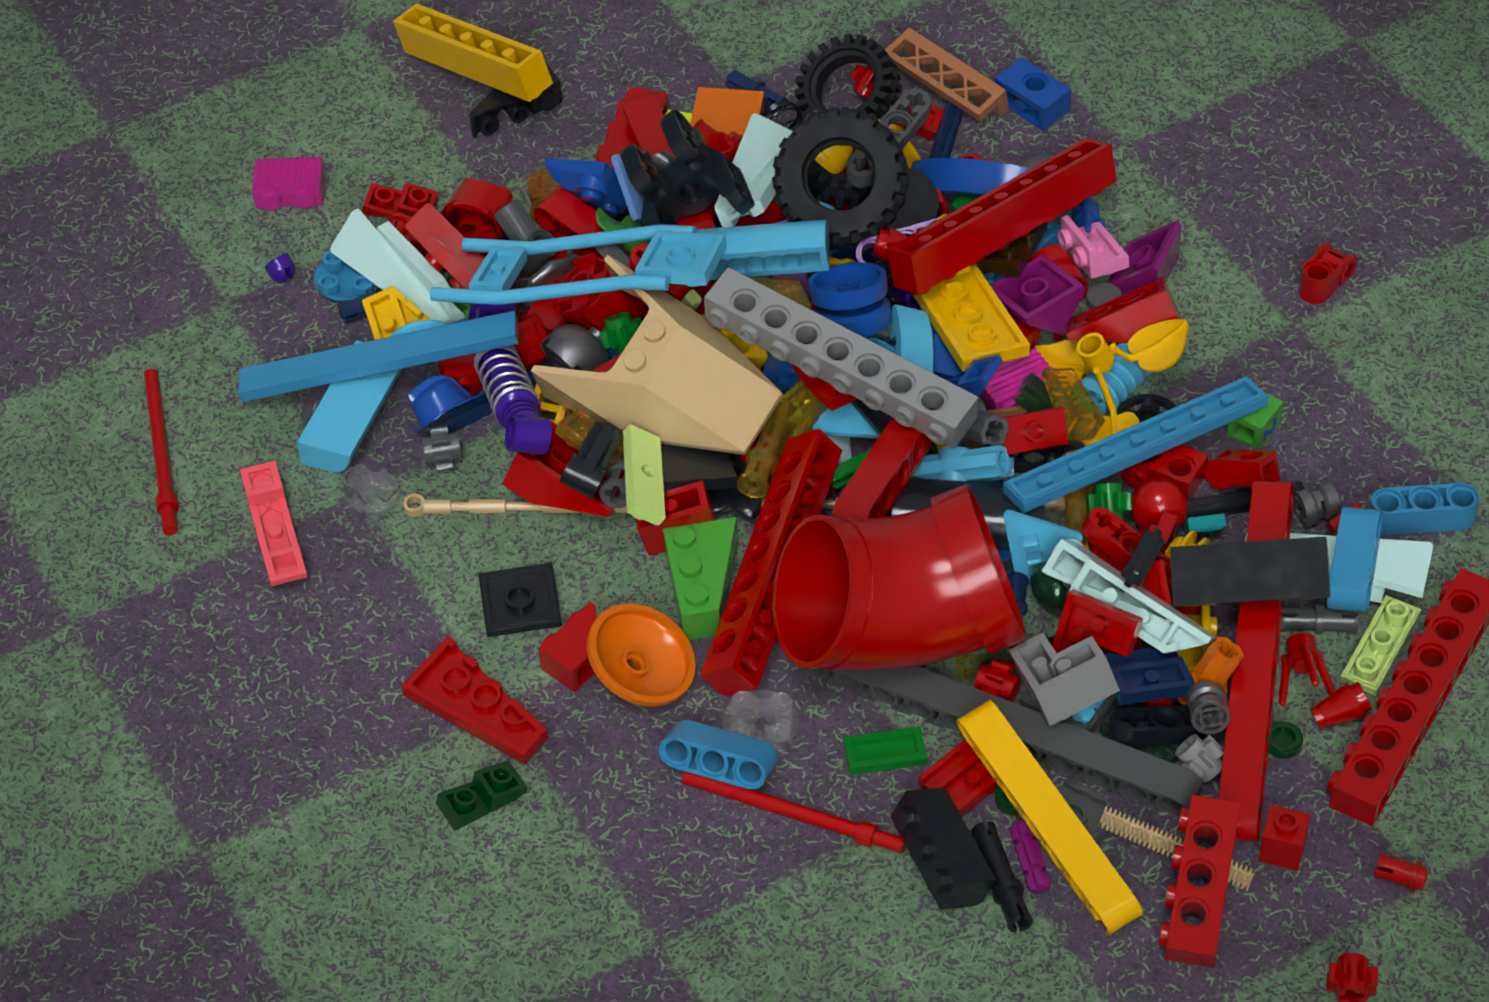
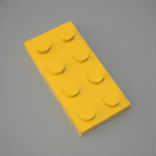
[912,264,1030,372]

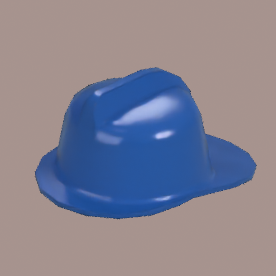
[408,375,486,432]

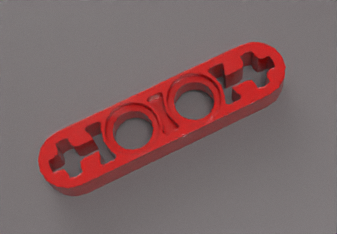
[1081,507,1201,615]

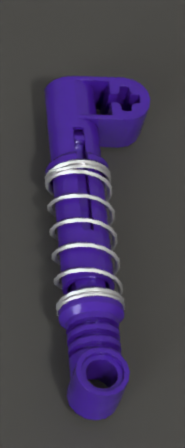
[467,288,552,455]

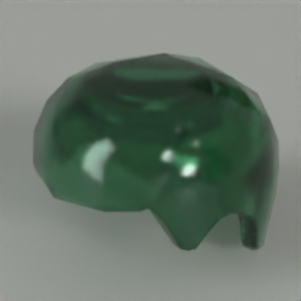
[1030,561,1069,616]

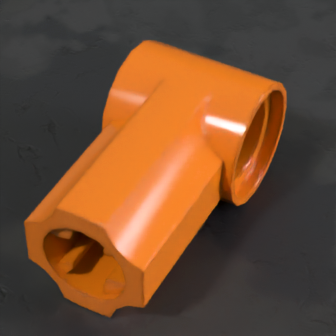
[1177,637,1244,705]

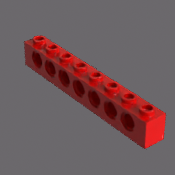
[700,429,842,696]
[1326,568,1489,827]

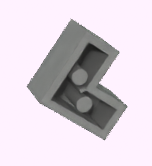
[1008,633,1120,726]

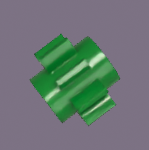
[599,311,642,355]
[1087,483,1132,521]

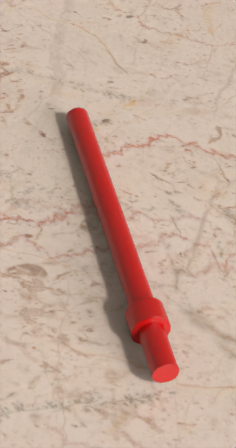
[144,369,179,536]
[682,771,906,853]

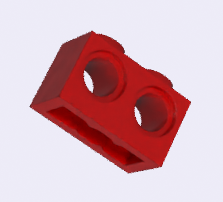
[1120,444,1208,500]

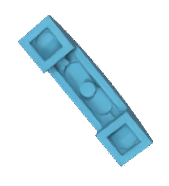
[890,304,933,417]

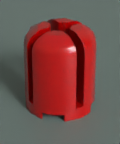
[551,253,649,332]

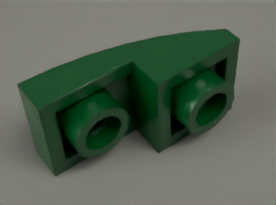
[436,760,527,831]

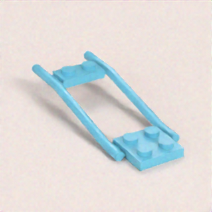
[430,224,727,305]

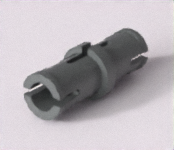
[1281,604,1359,635]

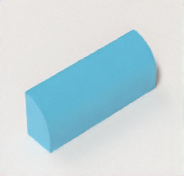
[697,219,829,280]
[297,340,403,473]

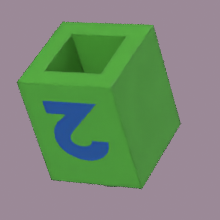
[1227,393,1284,450]

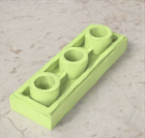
[623,424,666,526]
[1340,595,1421,696]

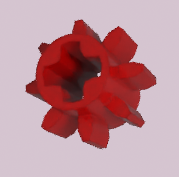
[850,64,875,99]
[974,659,1021,702]
[1327,953,1378,1002]

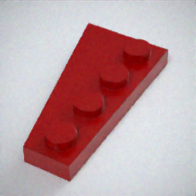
[401,635,548,765]

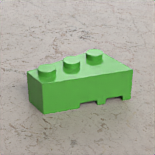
[663,517,738,640]

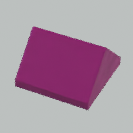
[1107,221,1182,295]
[990,254,1085,335]

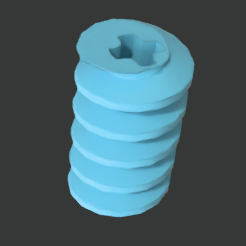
[1076,343,1152,416]

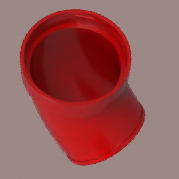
[773,484,1027,671]

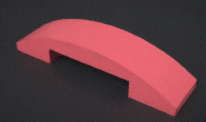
[240,461,308,586]

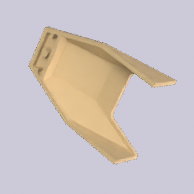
[531,254,783,455]

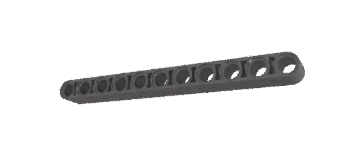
[798,666,1203,820]

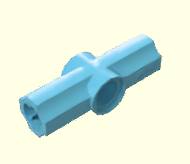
[911,445,1011,482]

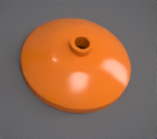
[586,603,696,707]

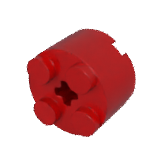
[440,178,513,240]

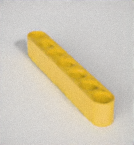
[956,699,1143,936]

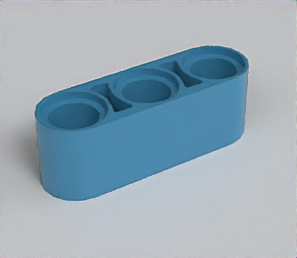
[1369,483,1480,535]
[1327,506,1382,613]
[659,720,778,790]

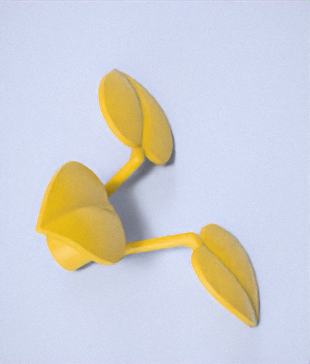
[1035,319,1189,446]

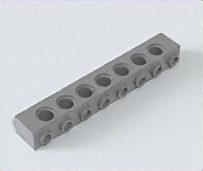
[704,267,978,449]

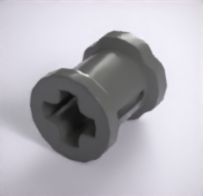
[599,460,627,509]

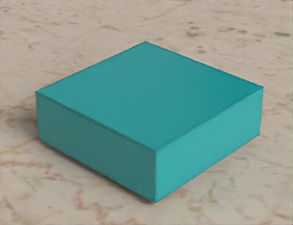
[1182,513,1226,535]

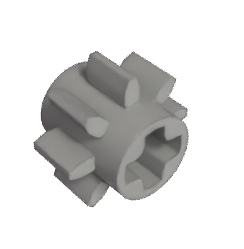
[1175,734,1224,783]

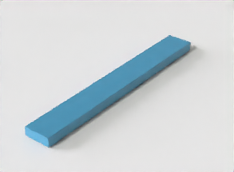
[238,310,519,402]
[1003,376,1269,513]

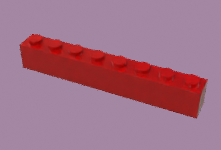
[887,137,1117,295]

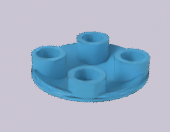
[314,251,379,301]

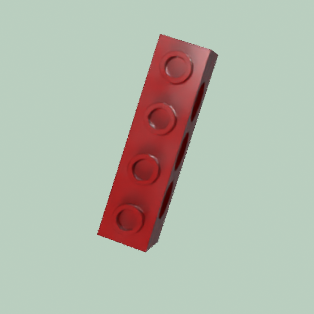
[1159,795,1240,968]

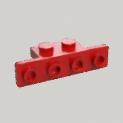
[405,203,522,310]

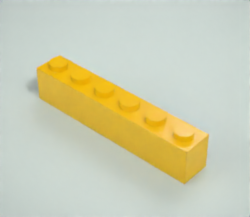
[393,3,553,102]

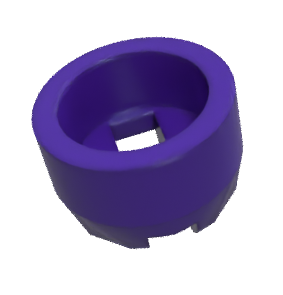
[264,253,295,283]

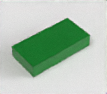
[843,727,927,775]

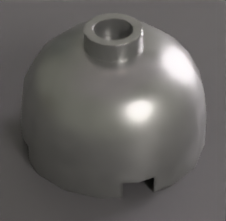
[539,324,609,371]

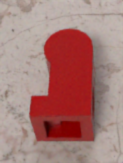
[1204,449,1281,494]

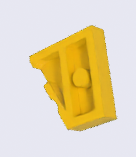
[362,286,431,340]

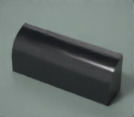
[892,478,1045,551]
[1170,536,1331,608]

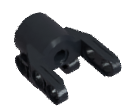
[620,109,755,241]

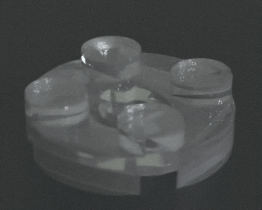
[722,690,800,755]

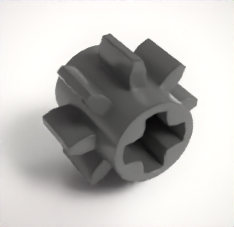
[422,425,462,471]

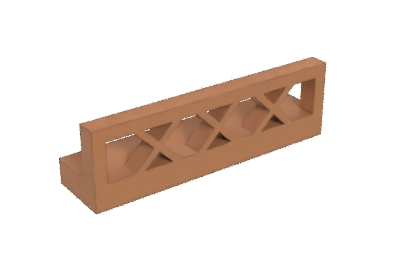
[885,27,1009,121]

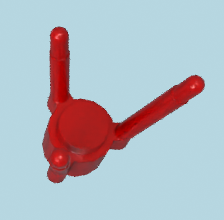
[1278,633,1336,706]

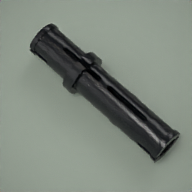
[971,821,1033,932]

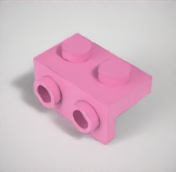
[1058,215,1129,279]

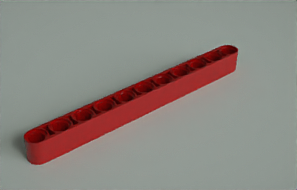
[1219,481,1293,842]

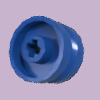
[808,262,892,338]

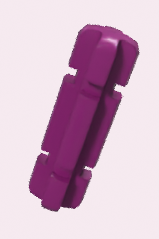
[1010,820,1051,894]

